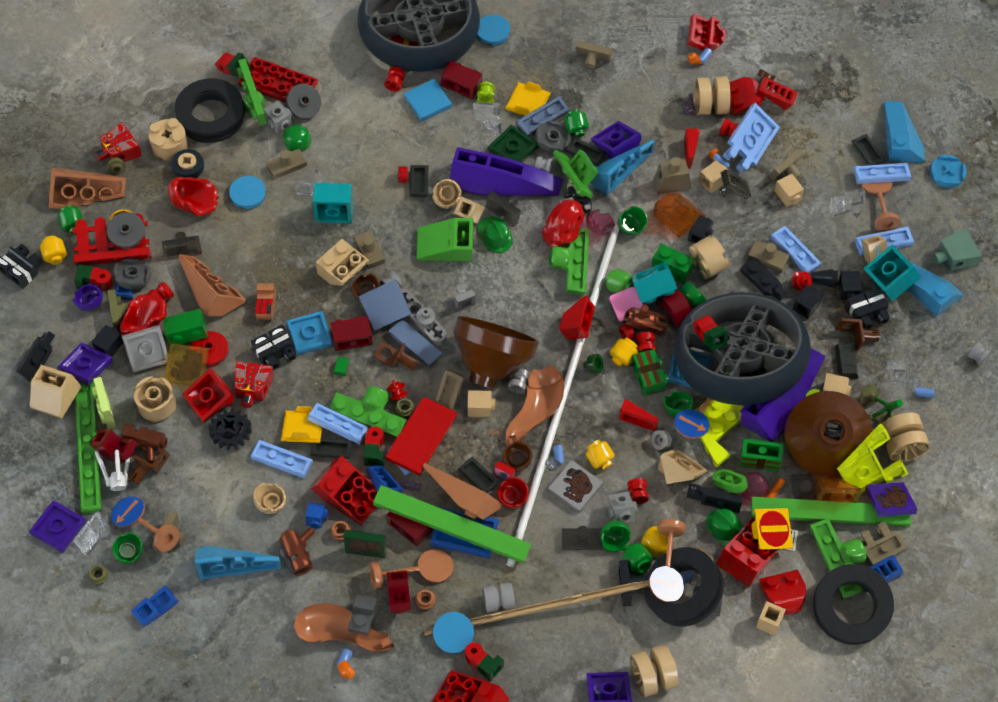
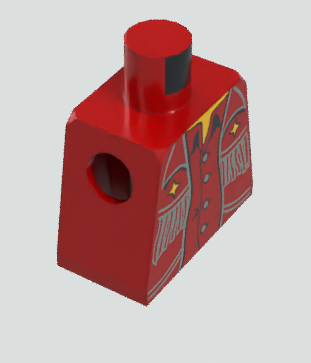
[94,122,142,162]
[235,361,274,408]

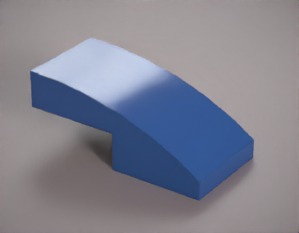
[131,585,179,626]

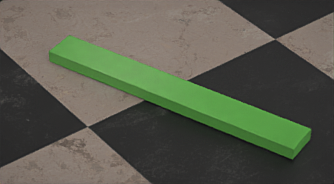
[75,381,102,514]
[373,485,531,564]
[751,497,911,527]

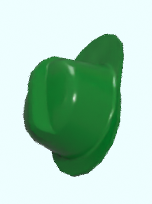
[478,216,513,253]
[705,509,744,548]

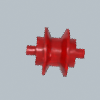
[791,271,812,290]
[386,380,408,401]

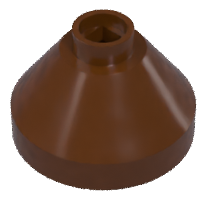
[453,316,539,388]
[784,391,872,478]

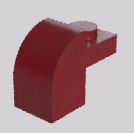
[655,289,691,329]
[90,429,138,464]
[386,570,411,614]

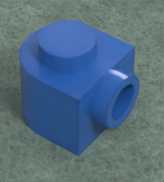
[305,502,329,529]

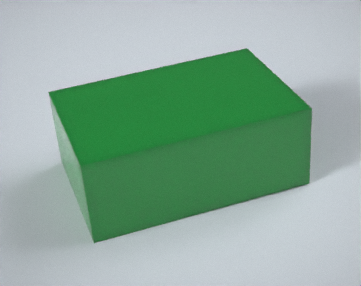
[334,356,349,376]

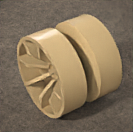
[693,76,730,115]
[882,412,930,462]
[630,644,679,697]

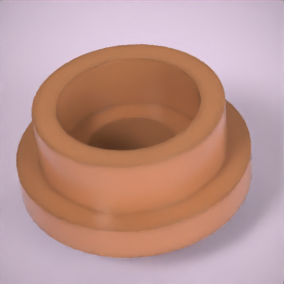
[330,521,350,541]
[415,590,436,610]

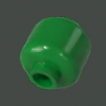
[564,109,590,138]
[57,205,84,234]
[622,543,653,573]

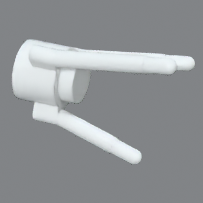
[95,450,130,491]

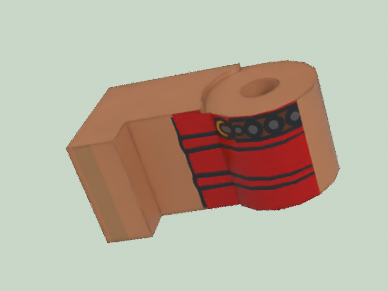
[256,283,276,320]

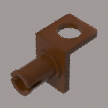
[835,318,880,350]
[374,342,419,371]
[128,448,170,485]

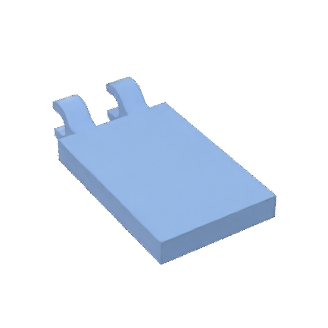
[723,103,780,173]

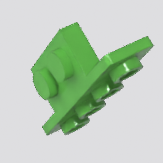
[553,149,598,198]

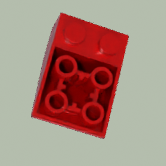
[310,456,377,525]
[716,518,780,588]
[432,670,509,702]

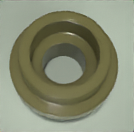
[107,157,126,175]
[395,398,415,417]
[88,565,109,585]

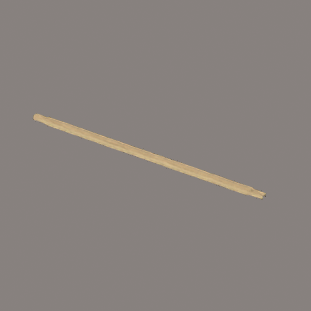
[424,580,650,636]

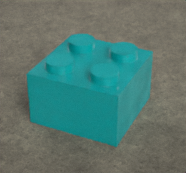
[313,182,354,223]
[863,244,921,301]
[632,261,677,304]

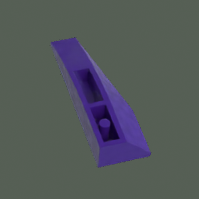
[450,147,563,196]
[740,348,825,443]

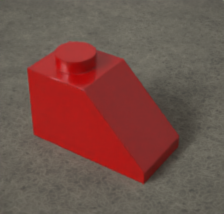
[559,296,595,340]

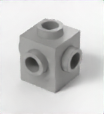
[263,101,292,134]
[607,492,638,524]

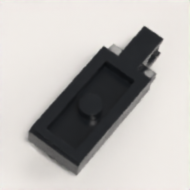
[740,258,786,301]
[16,331,55,382]
[687,484,743,513]

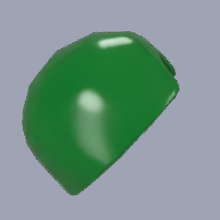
[283,124,311,152]
[618,206,648,236]
[679,281,707,309]
[663,391,694,418]
[600,520,631,553]
[112,532,144,564]

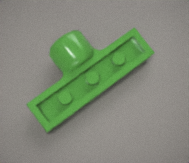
[237,59,266,126]
[549,228,589,296]
[329,386,407,438]
[809,518,867,600]

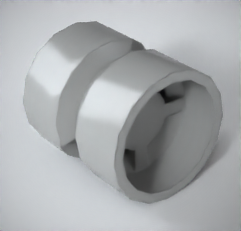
[482,583,515,613]

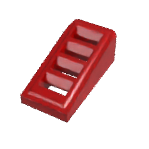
[758,77,798,111]
[684,128,700,169]
[619,399,659,431]

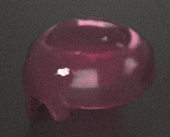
[586,209,615,236]
[741,472,769,501]

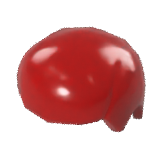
[497,477,529,509]

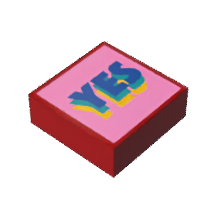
[494,461,515,480]

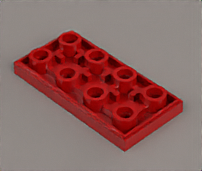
[238,57,318,103]
[385,397,458,476]

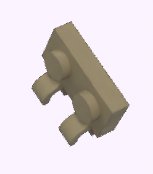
[858,522,907,566]

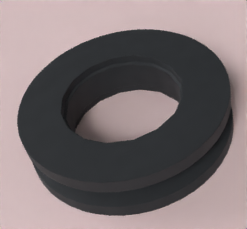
[175,78,245,143]
[644,547,724,627]
[813,564,894,645]

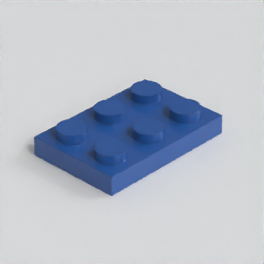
[431,507,499,559]

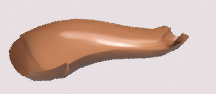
[505,365,565,446]
[294,603,395,652]

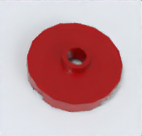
[190,331,229,367]

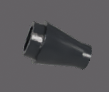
[811,269,838,287]

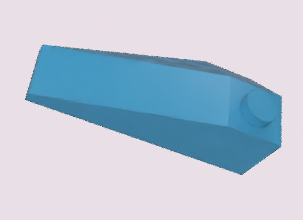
[884,101,925,163]
[591,140,655,196]
[908,261,964,317]
[195,546,281,580]

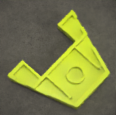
[696,400,744,468]
[837,424,908,496]

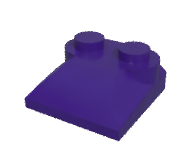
[591,121,642,159]
[586,672,632,702]

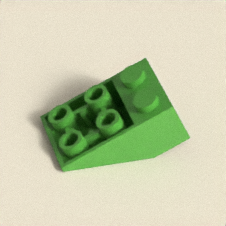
[417,218,473,262]

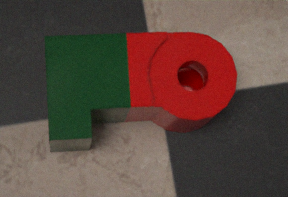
[215,53,251,77]
[74,265,113,291]
[693,315,727,351]
[364,426,385,467]
[465,642,504,682]

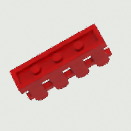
[72,213,152,266]

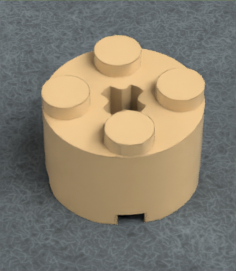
[149,118,188,161]
[689,235,729,280]
[134,376,176,423]

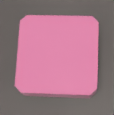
[609,287,643,323]

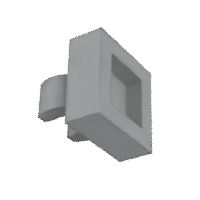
[455,286,475,312]

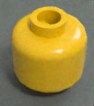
[40,236,67,265]
[610,338,638,367]
[585,440,615,470]

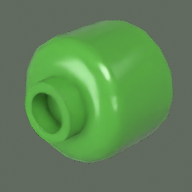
[605,269,634,294]

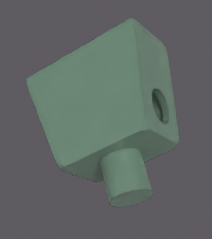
[933,228,982,270]

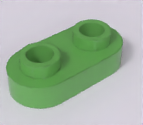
[712,469,748,494]

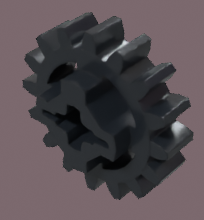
[209,408,252,450]

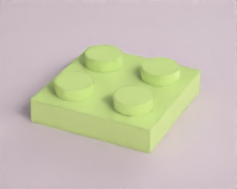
[92,377,116,429]

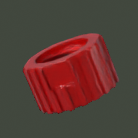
[397,166,408,183]
[619,324,635,340]

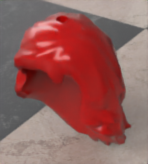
[168,177,219,217]
[542,200,585,247]
[120,294,167,335]

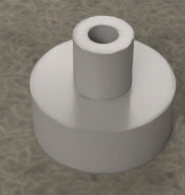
[416,308,436,328]
[651,430,672,450]

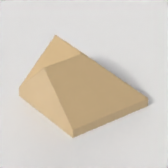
[658,448,708,484]

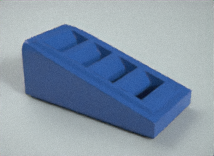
[366,465,404,493]
[862,555,903,593]

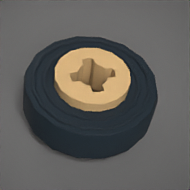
[171,149,204,178]

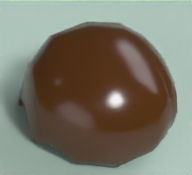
[352,273,380,301]
[503,441,533,471]

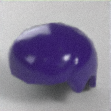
[72,284,103,312]

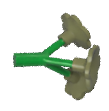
[859,383,903,426]

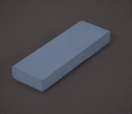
[515,96,570,136]
[388,319,443,368]

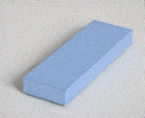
[853,163,911,184]
[770,226,822,274]
[855,227,914,256]
[307,403,369,445]
[251,440,313,479]

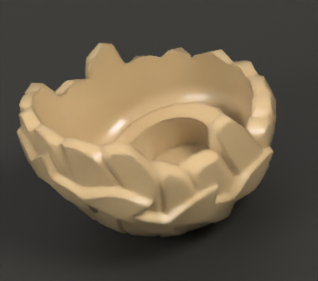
[433,179,461,209]
[253,483,286,514]

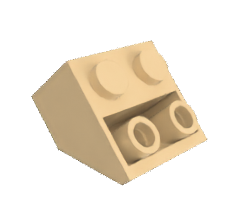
[316,239,369,286]
[30,365,81,419]

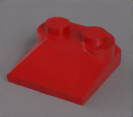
[182,368,234,422]

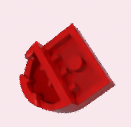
[687,14,726,51]
[729,77,766,116]
[759,569,806,615]

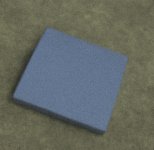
[359,280,412,331]

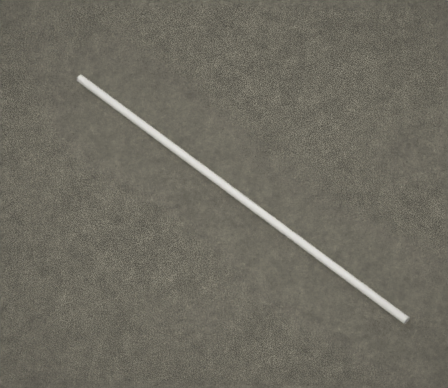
[506,221,620,567]

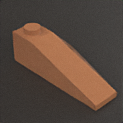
[49,168,126,209]
[178,254,246,317]
[423,463,502,520]

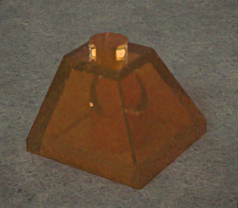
[653,193,705,238]
[814,475,861,503]

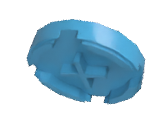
[477,15,510,46]
[929,155,967,188]
[229,176,266,210]
[433,612,474,653]

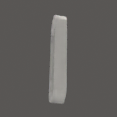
[401,289,447,346]

